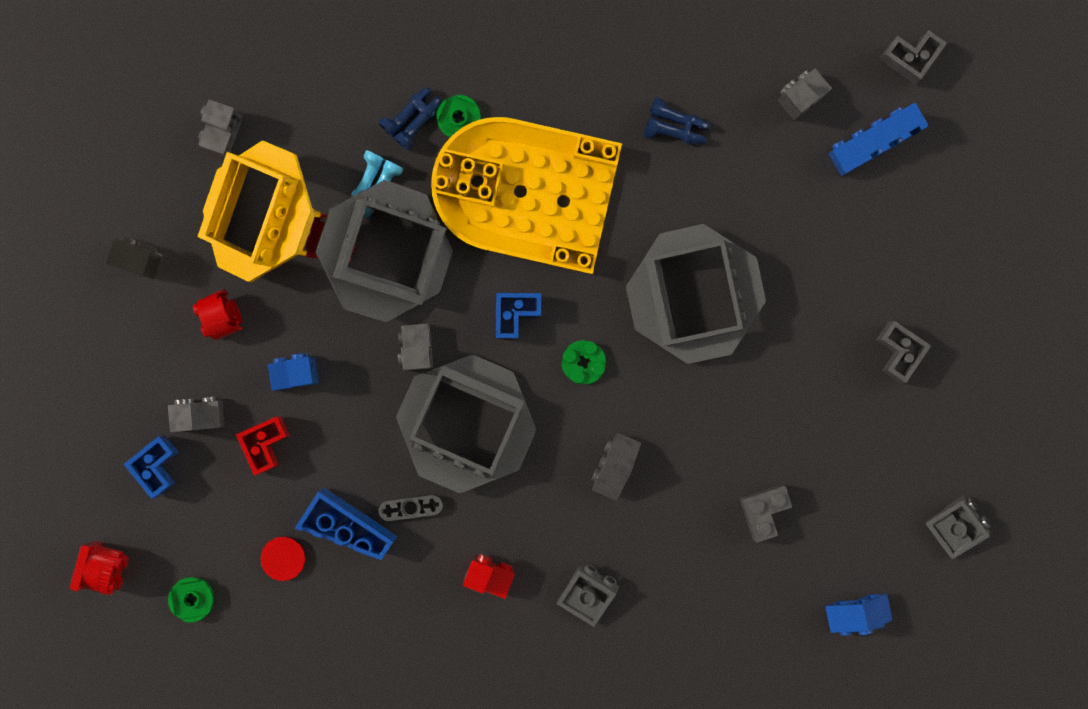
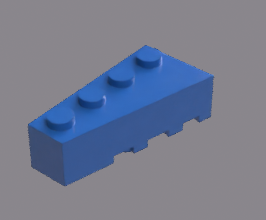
[829,103,929,177]
[295,487,398,560]

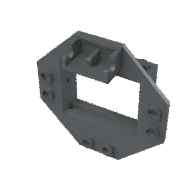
[316,180,453,322]
[626,224,766,364]
[396,354,537,494]

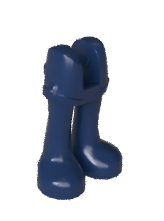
[378,87,443,151]
[643,97,711,145]

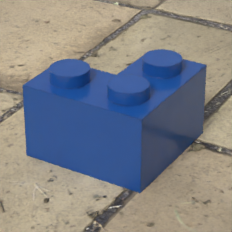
[496,293,541,339]
[268,353,319,391]
[124,435,179,499]
[825,594,893,636]

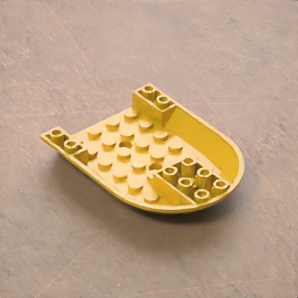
[431,117,622,274]

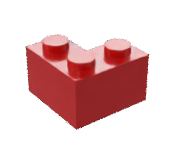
[236,416,290,476]
[462,554,515,599]

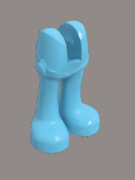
[351,150,404,219]

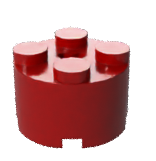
[193,289,243,341]

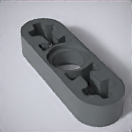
[379,495,443,521]

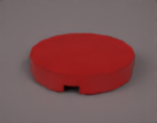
[261,536,306,581]

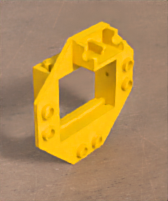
[198,141,321,282]

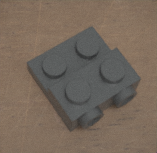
[925,495,991,559]
[556,563,619,627]

